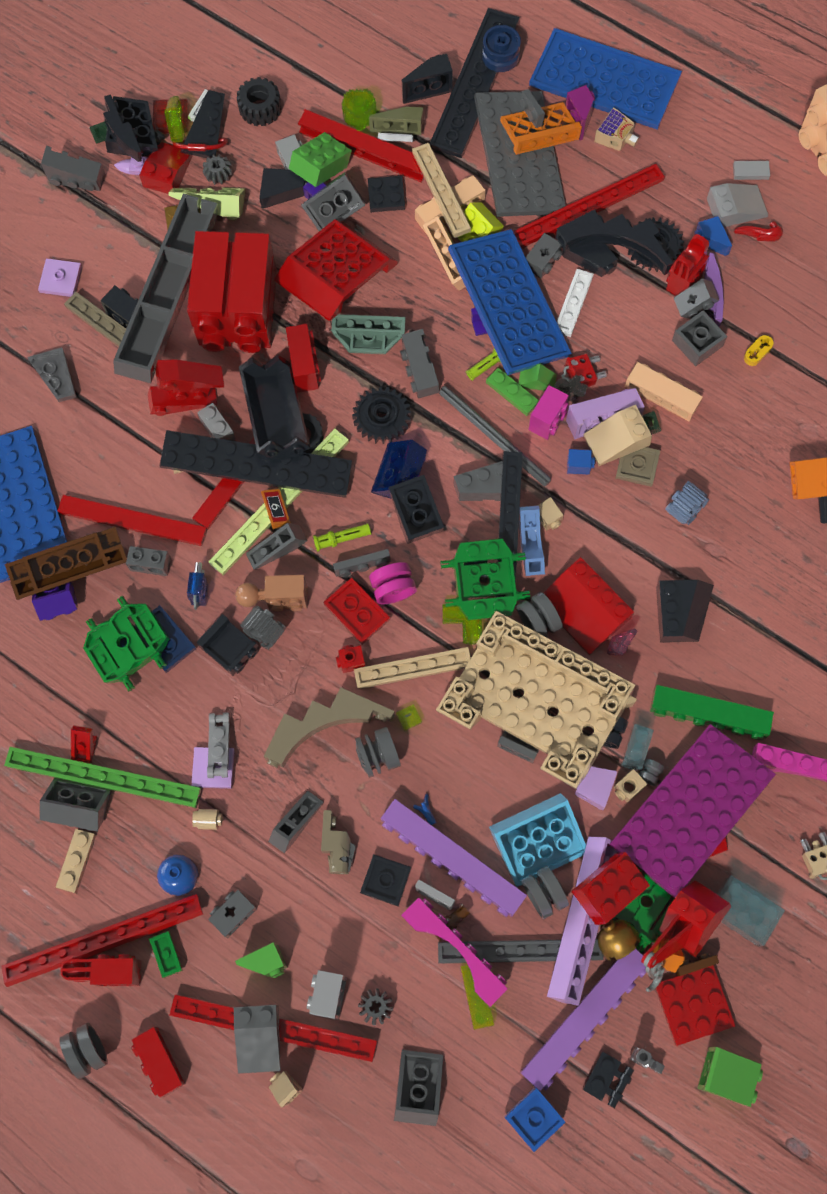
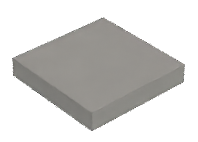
[415,880,455,910]

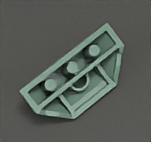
[331,314,405,354]

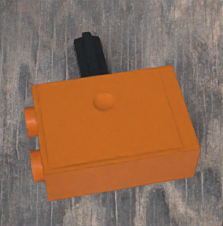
[789,457,827,524]

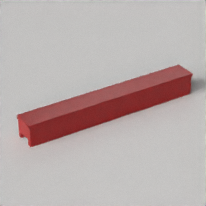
[298,109,424,183]

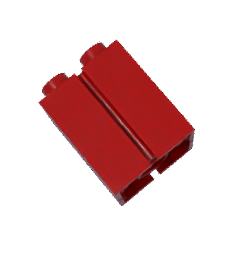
[187,231,277,353]

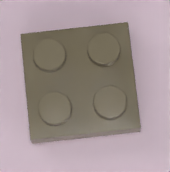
[615,447,660,487]

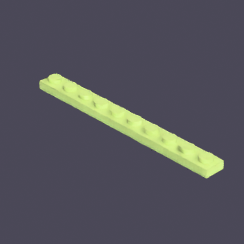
[209,429,349,576]

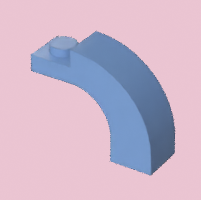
[519,506,545,576]

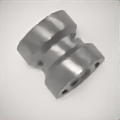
[639,759,664,786]

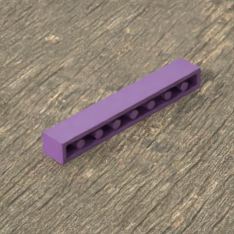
[381,799,527,917]
[520,949,647,1091]

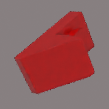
[71,725,97,764]

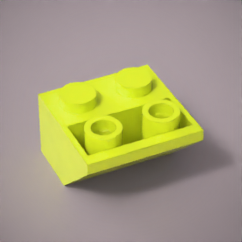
[458,202,504,242]

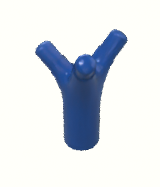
[413,794,437,825]

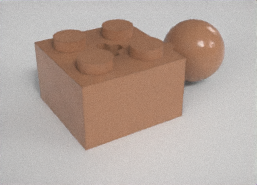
[235,575,307,612]

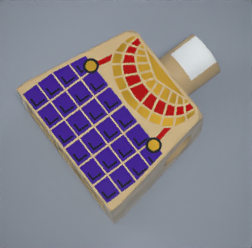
[594,107,639,151]

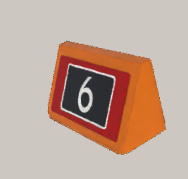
[261,489,291,529]

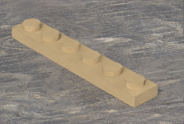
[412,143,471,238]
[354,647,471,689]

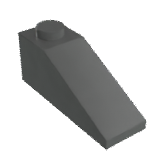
[246,523,308,570]
[268,791,323,853]

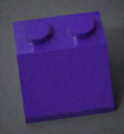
[32,582,77,621]

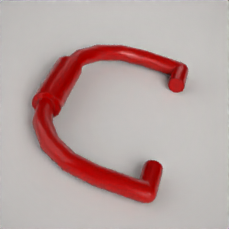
[173,137,228,151]

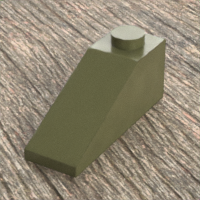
[369,107,423,135]

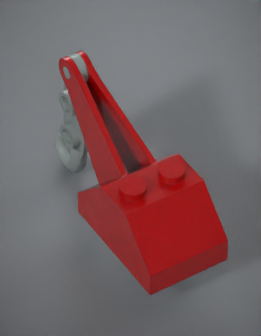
[641,880,731,992]

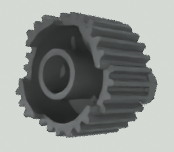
[240,605,286,650]

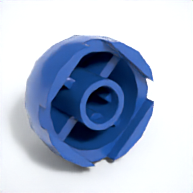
[157,855,199,896]

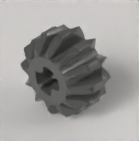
[203,154,232,185]
[358,989,394,1025]

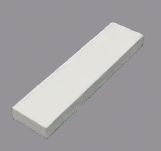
[557,269,594,337]

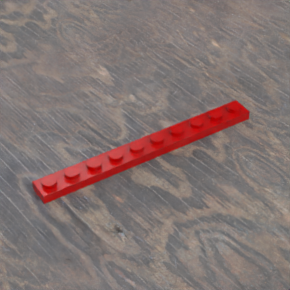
[513,164,665,249]
[1,894,204,987]
[169,995,377,1062]

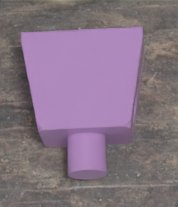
[575,767,617,810]

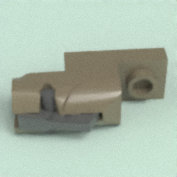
[321,810,356,874]

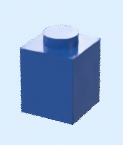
[567,449,595,475]

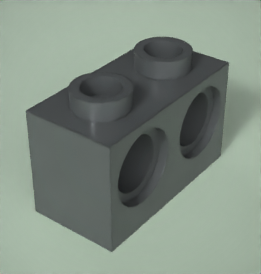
[126,546,171,576]

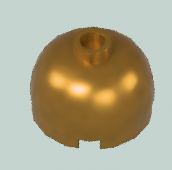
[598,920,641,961]

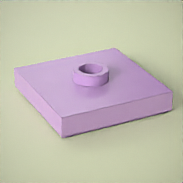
[38,259,82,297]
[191,747,234,789]

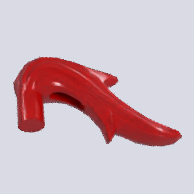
[734,221,783,242]

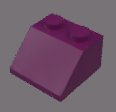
[566,85,595,140]

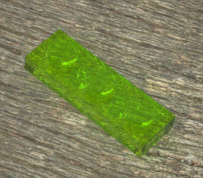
[460,965,494,1030]

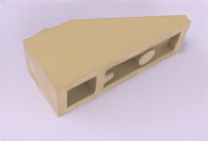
[269,1071,303,1108]

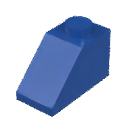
[695,216,732,256]

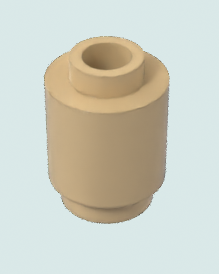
[192,809,223,830]

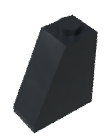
[259,168,308,208]
[562,243,618,277]

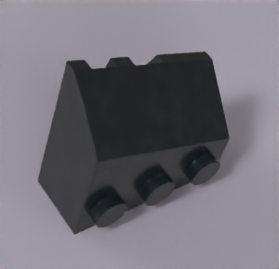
[105,96,158,157]
[656,580,714,643]

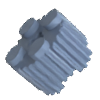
[665,481,710,525]

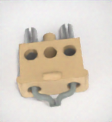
[800,832,827,880]

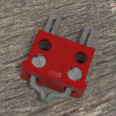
[561,354,607,392]

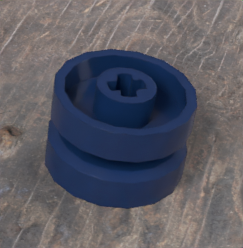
[482,25,521,72]

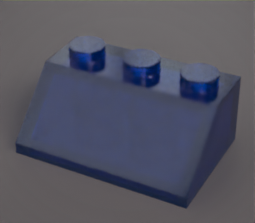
[371,440,427,499]

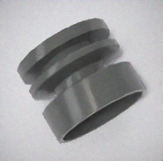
[355,727,401,778]

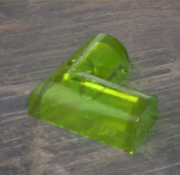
[164,96,185,142]
[442,604,482,645]

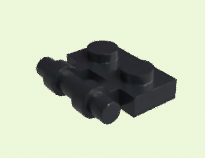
[582,1051,634,1109]

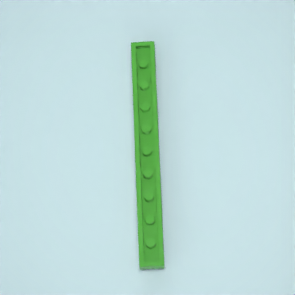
[4,747,201,808]

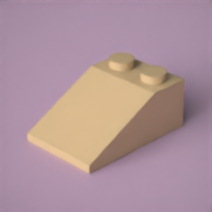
[583,405,652,466]

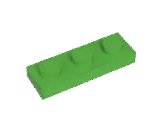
[486,368,539,416]

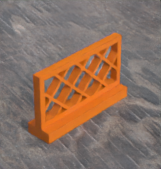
[500,102,582,155]

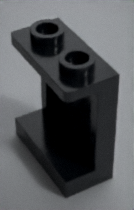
[196,614,259,676]

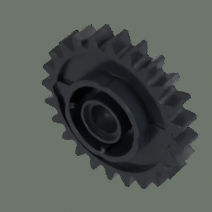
[626,217,684,272]
[352,386,411,444]

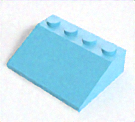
[489,793,586,887]

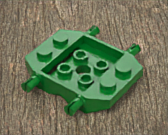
[440,539,530,620]
[83,596,169,692]
[600,870,686,954]

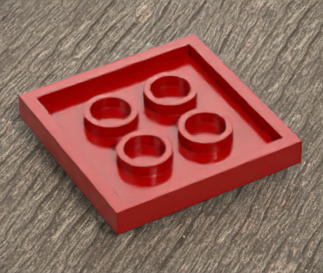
[655,965,735,1046]

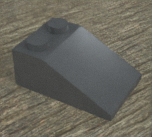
[301,172,365,231]
[234,1005,281,1074]
[394,1050,443,1126]

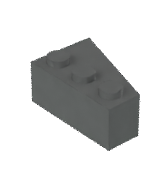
[41,145,105,191]
[400,329,439,399]
[453,461,502,501]

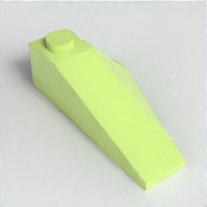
[169,187,245,220]

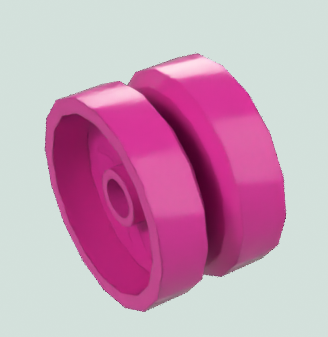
[369,562,417,604]

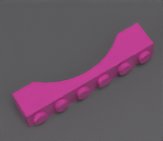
[752,743,827,782]
[401,898,508,1007]

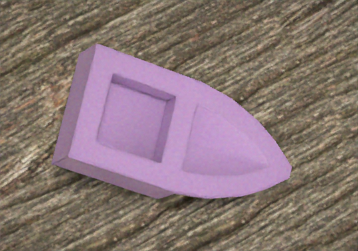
[114,157,148,175]

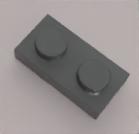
[520,89,545,128]

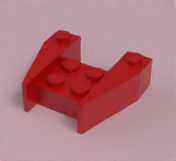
[148,359,224,416]

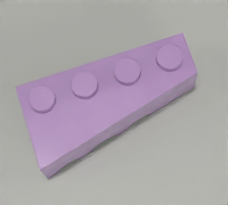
[566,388,645,439]

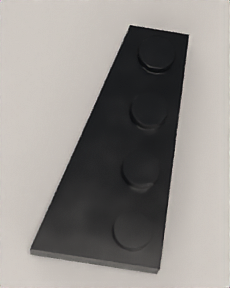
[181,90,225,158]

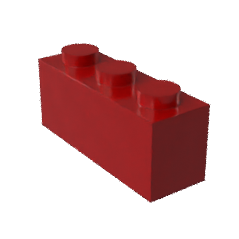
[131,1027,185,1098]

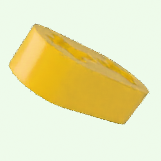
[744,335,774,366]

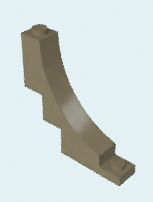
[264,687,395,768]

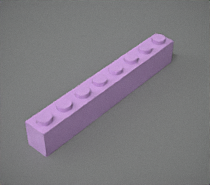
[547,837,618,1006]

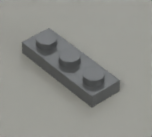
[333,549,391,577]

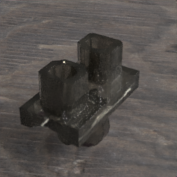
[554,375,588,403]

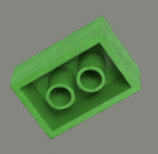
[289,132,352,187]

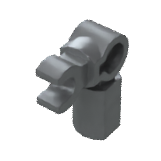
[630,1047,665,1074]

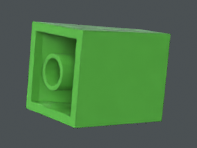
[697,1047,763,1107]

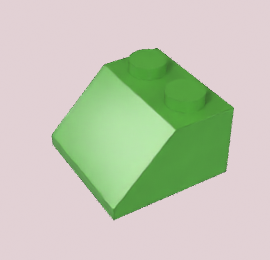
[235,942,288,979]

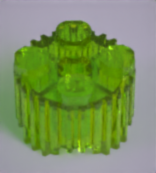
[342,89,377,131]

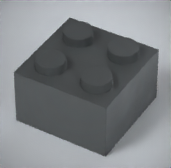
[672,310,727,367]

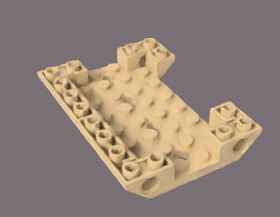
[436,611,635,789]

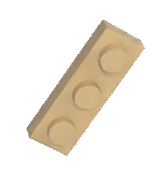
[56,829,96,894]

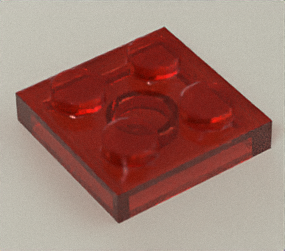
[153,99,188,133]

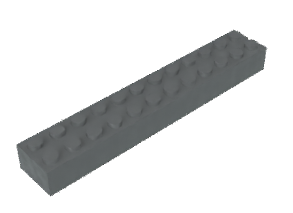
[113,194,218,384]

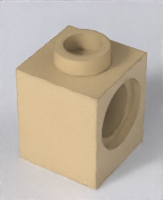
[537,497,563,531]
[614,769,647,803]

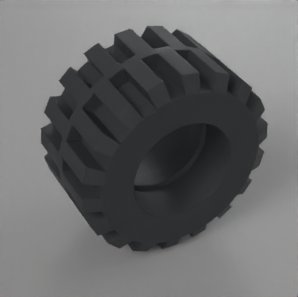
[237,77,282,126]

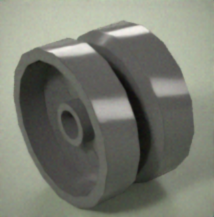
[516,592,562,638]
[521,866,569,920]
[59,1023,108,1079]

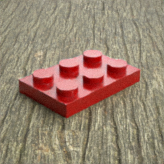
[323,577,390,645]

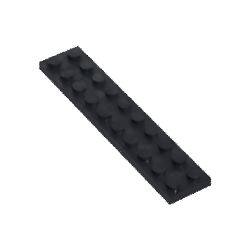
[429,8,520,158]
[159,430,352,498]

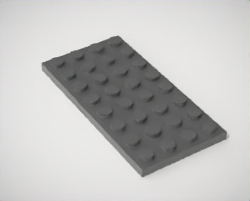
[474,91,566,217]

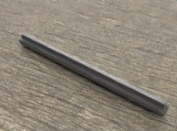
[439,386,551,486]

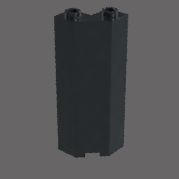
[239,355,310,460]

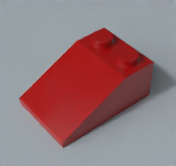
[139,142,193,194]

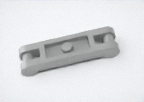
[207,712,230,778]

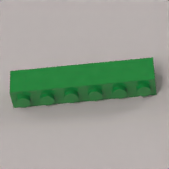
[650,685,774,740]

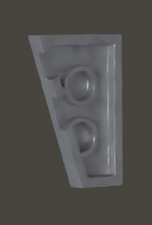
[27,347,76,402]

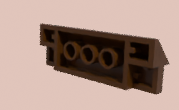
[4,527,127,600]

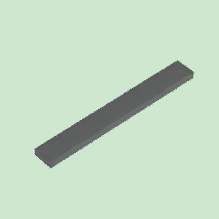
[438,939,604,964]

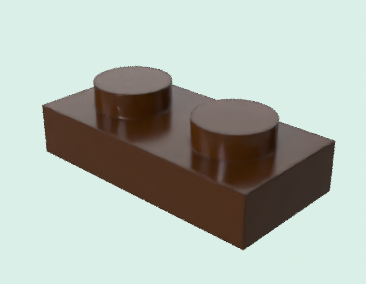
[676,953,719,976]

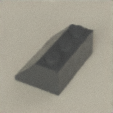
[40,778,111,831]

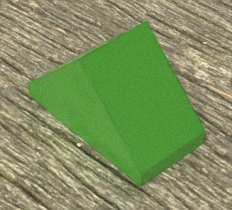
[518,364,557,391]

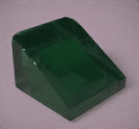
[89,122,107,144]

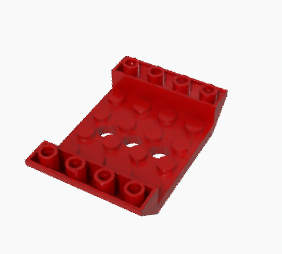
[274,219,398,322]

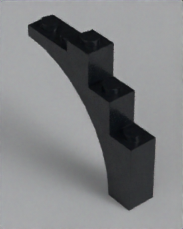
[556,210,673,275]

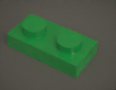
[149,931,183,978]

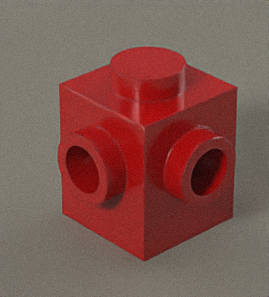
[336,645,365,673]

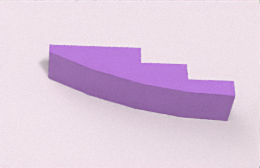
[704,253,724,327]

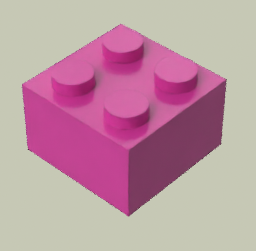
[529,385,569,440]

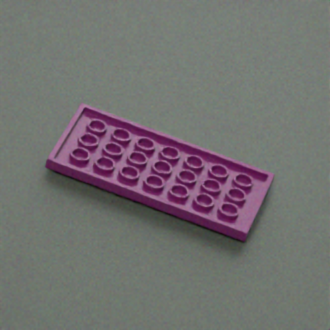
[610,724,776,898]

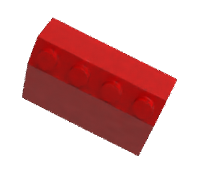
[544,557,634,656]

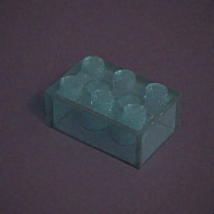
[717,875,785,947]

